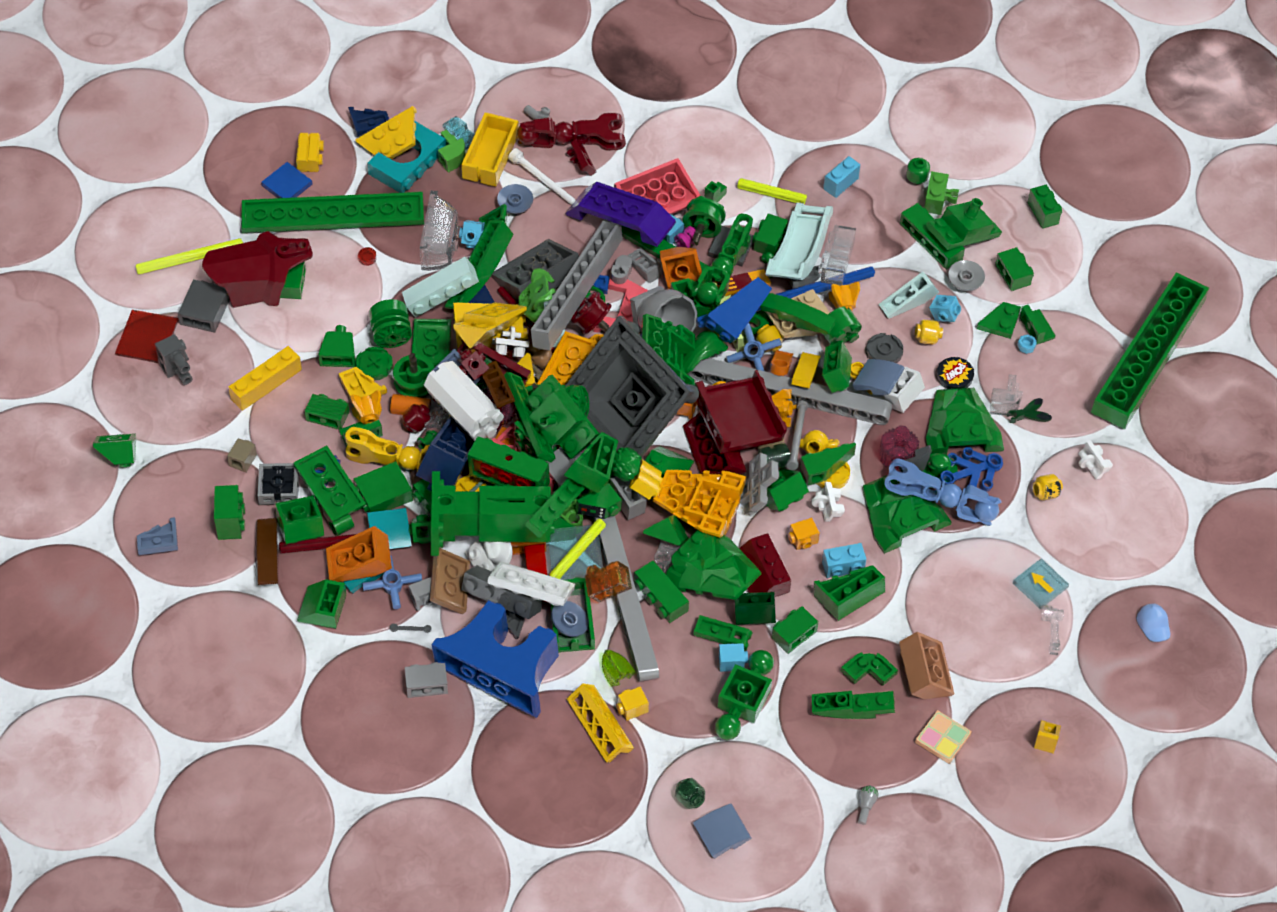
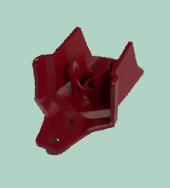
[202,231,313,308]

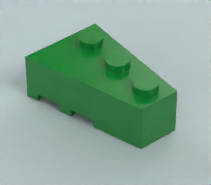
[564,432,618,493]
[814,565,885,621]

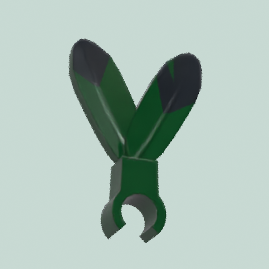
[1007,398,1052,423]

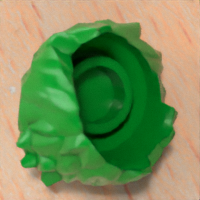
[612,447,642,482]

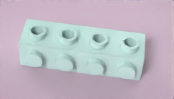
[402,257,479,317]

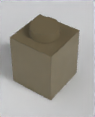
[227,438,257,472]

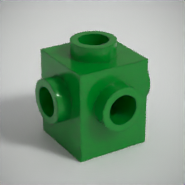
[409,514,431,544]

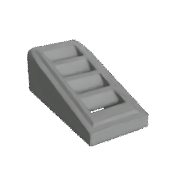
[627,248,663,283]

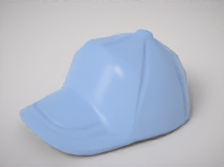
[1136,603,1170,642]

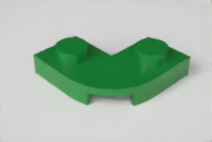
[841,652,898,685]

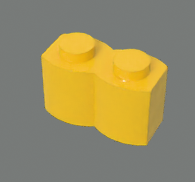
[629,459,663,500]

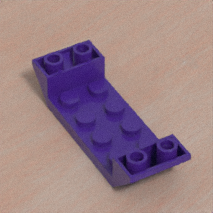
[566,182,676,247]

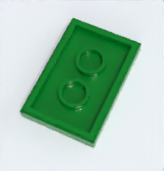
[412,319,452,368]

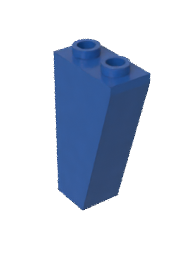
[702,277,772,343]

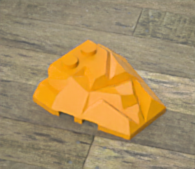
[653,470,746,538]

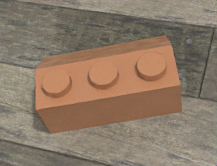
[899,632,955,699]

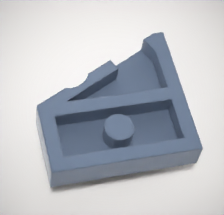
[137,517,178,555]

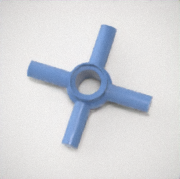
[727,323,782,371]
[362,555,422,609]

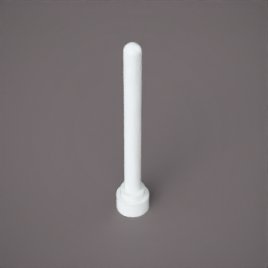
[508,148,575,204]

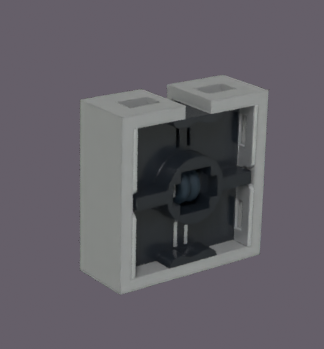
[258,463,299,505]

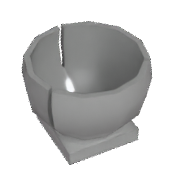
[630,286,697,334]

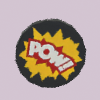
[937,357,974,389]

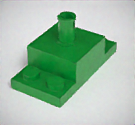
[926,198,1002,250]
[525,375,599,459]

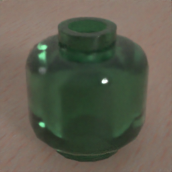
[675,778,706,809]

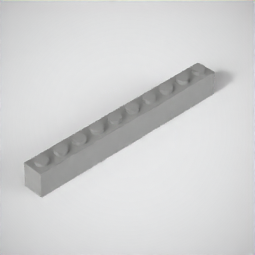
[531,219,623,351]

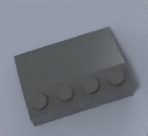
[491,239,579,303]

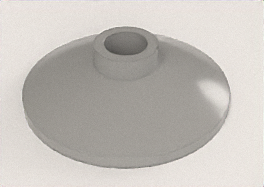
[948,260,985,291]

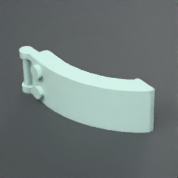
[766,203,833,280]

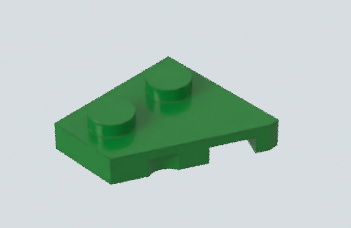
[977,302,1021,339]

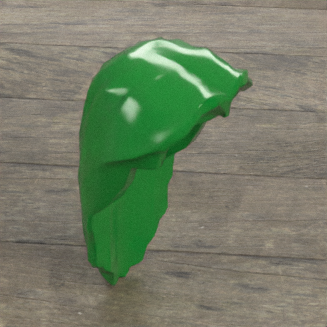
[683,331,728,374]

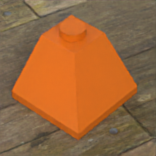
[660,247,702,289]

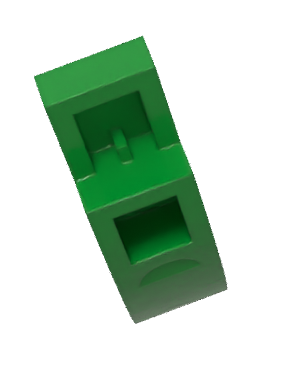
[812,691,895,719]

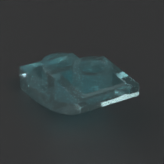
[442,116,475,150]

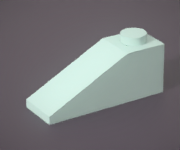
[879,272,939,319]

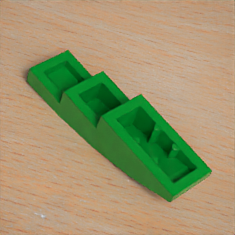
[760,293,837,335]

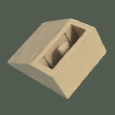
[765,289,830,338]

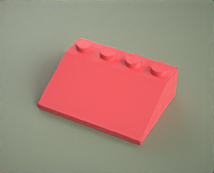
[614,158,701,215]

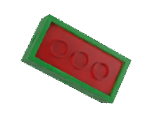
[467,436,550,486]

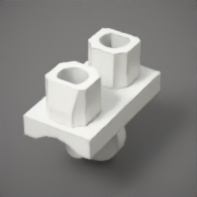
[492,326,529,358]
[1078,441,1113,480]
[811,482,845,522]

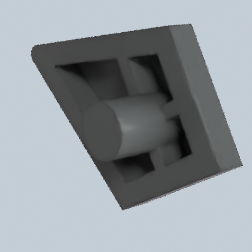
[506,610,526,639]

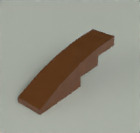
[482,361,515,408]
[257,518,279,585]

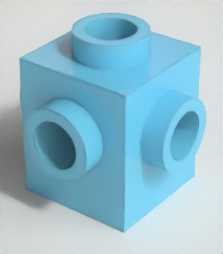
[459,220,485,248]
[929,295,961,322]

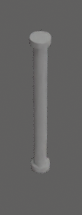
[787,401,808,470]

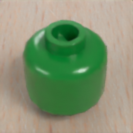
[906,158,930,184]

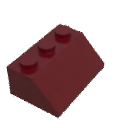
[739,533,791,597]

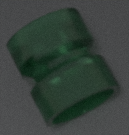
[758,443,790,469]

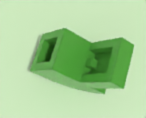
[438,129,465,173]

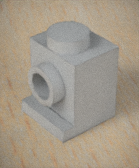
[409,577,433,611]

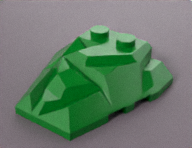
[641,314,695,385]
[926,387,1004,455]
[862,475,952,554]
[666,530,761,600]

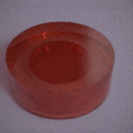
[358,247,377,266]

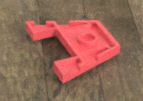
[594,278,648,333]

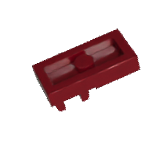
[567,139,597,176]

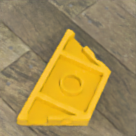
[355,106,417,159]

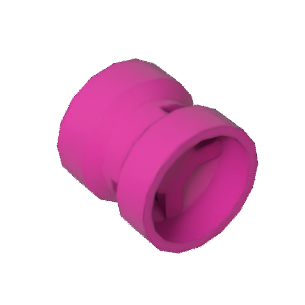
[674,226,696,248]

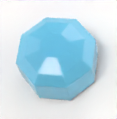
[1017,334,1037,354]

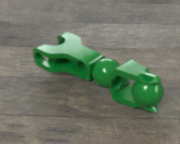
[691,213,753,306]

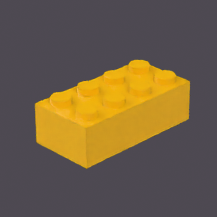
[461,112,519,187]

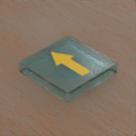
[1013,558,1069,609]

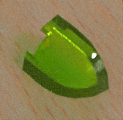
[602,650,636,687]

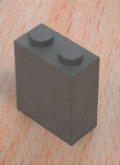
[178,279,230,333]

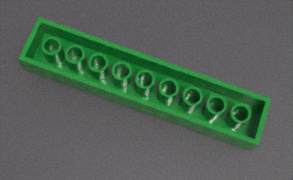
[1091,272,1209,429]

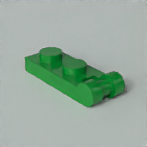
[694,615,753,651]

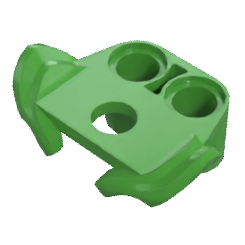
[519,268,556,323]

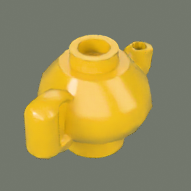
[799,430,840,454]

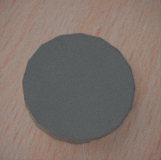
[866,333,903,363]

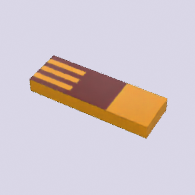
[714,269,771,296]

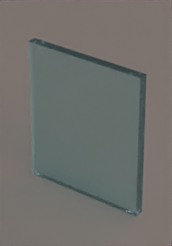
[548,525,605,584]

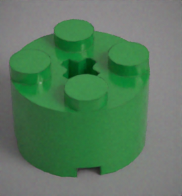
[822,306,862,345]

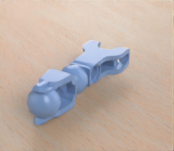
[885,459,1002,526]

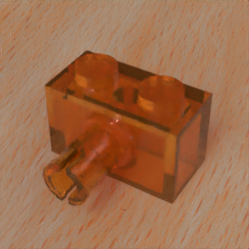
[585,561,632,602]

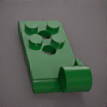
[293,445,366,536]

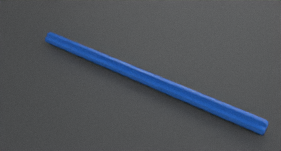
[696,266,875,328]

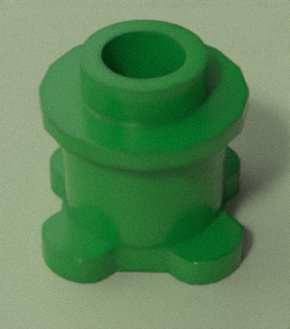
[417,430,438,450]

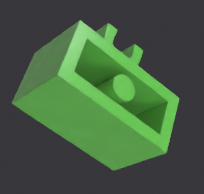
[924,171,959,215]

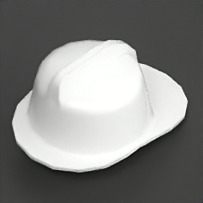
[483,542,512,567]

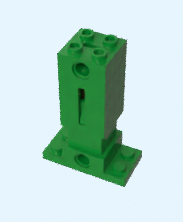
[431,471,554,556]

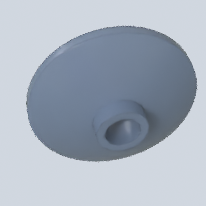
[497,184,533,214]
[551,601,588,637]

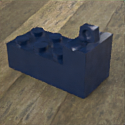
[416,416,475,491]

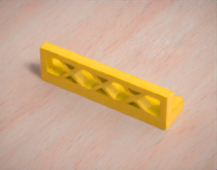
[567,683,634,763]

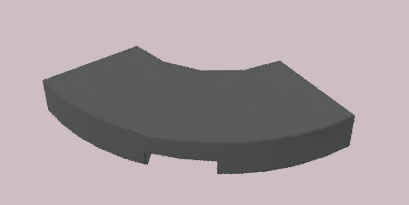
[789,265,821,288]

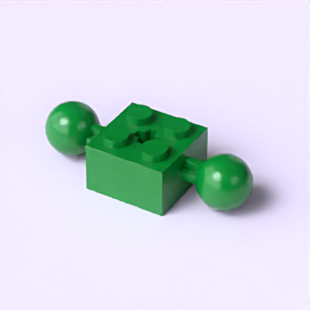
[715,650,774,740]

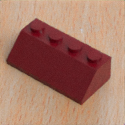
[683,412,747,475]

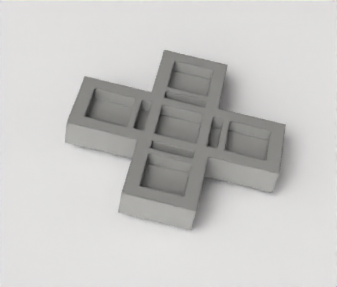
[740,453,779,513]

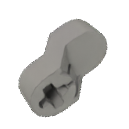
[611,255,632,284]

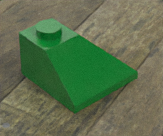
[93,433,136,467]
[645,446,694,478]

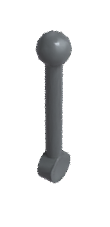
[390,623,432,633]

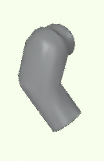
[524,105,550,119]

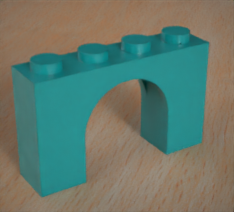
[367,120,446,193]

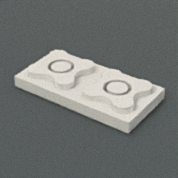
[487,562,575,606]

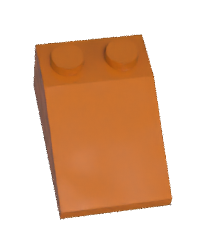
[326,526,392,582]

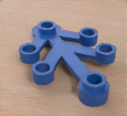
[939,447,1003,492]

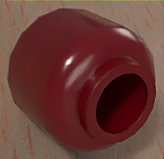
[403,404,431,432]

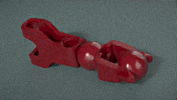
[517,113,626,151]

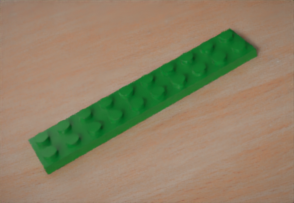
[242,192,424,233]

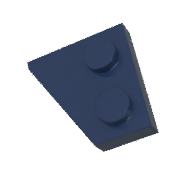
[348,107,389,137]

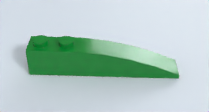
[445,220,514,309]

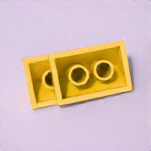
[454,302,527,349]

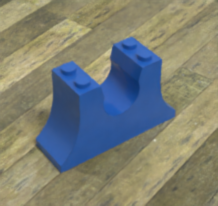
[431,600,559,718]

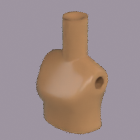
[525,343,553,371]

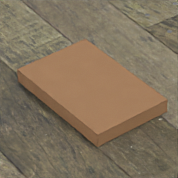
[430,548,470,614]

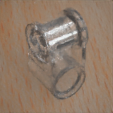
[654,540,682,574]

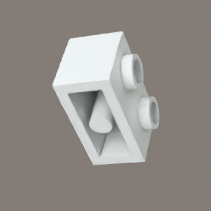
[884,367,925,413]

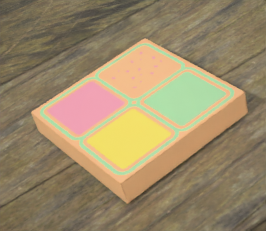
[915,710,972,764]

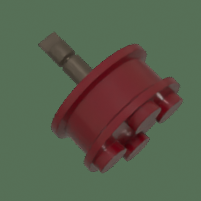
[570,291,612,335]

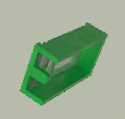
[550,577,595,653]

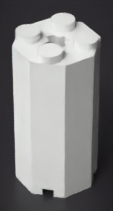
[424,361,504,441]

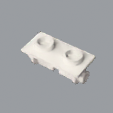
[466,540,496,572]

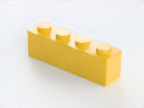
[228,346,302,411]

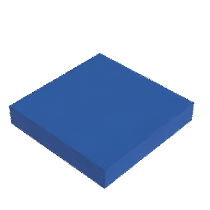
[261,162,313,198]

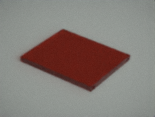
[115,309,179,363]

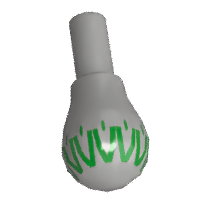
[858,785,879,825]

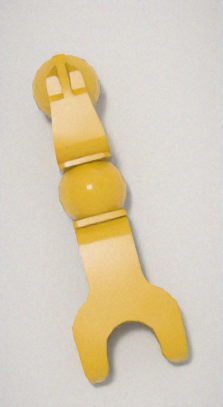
[345,427,430,479]

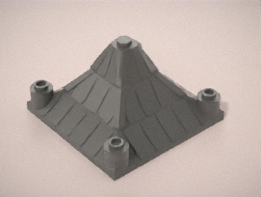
[565,316,699,458]

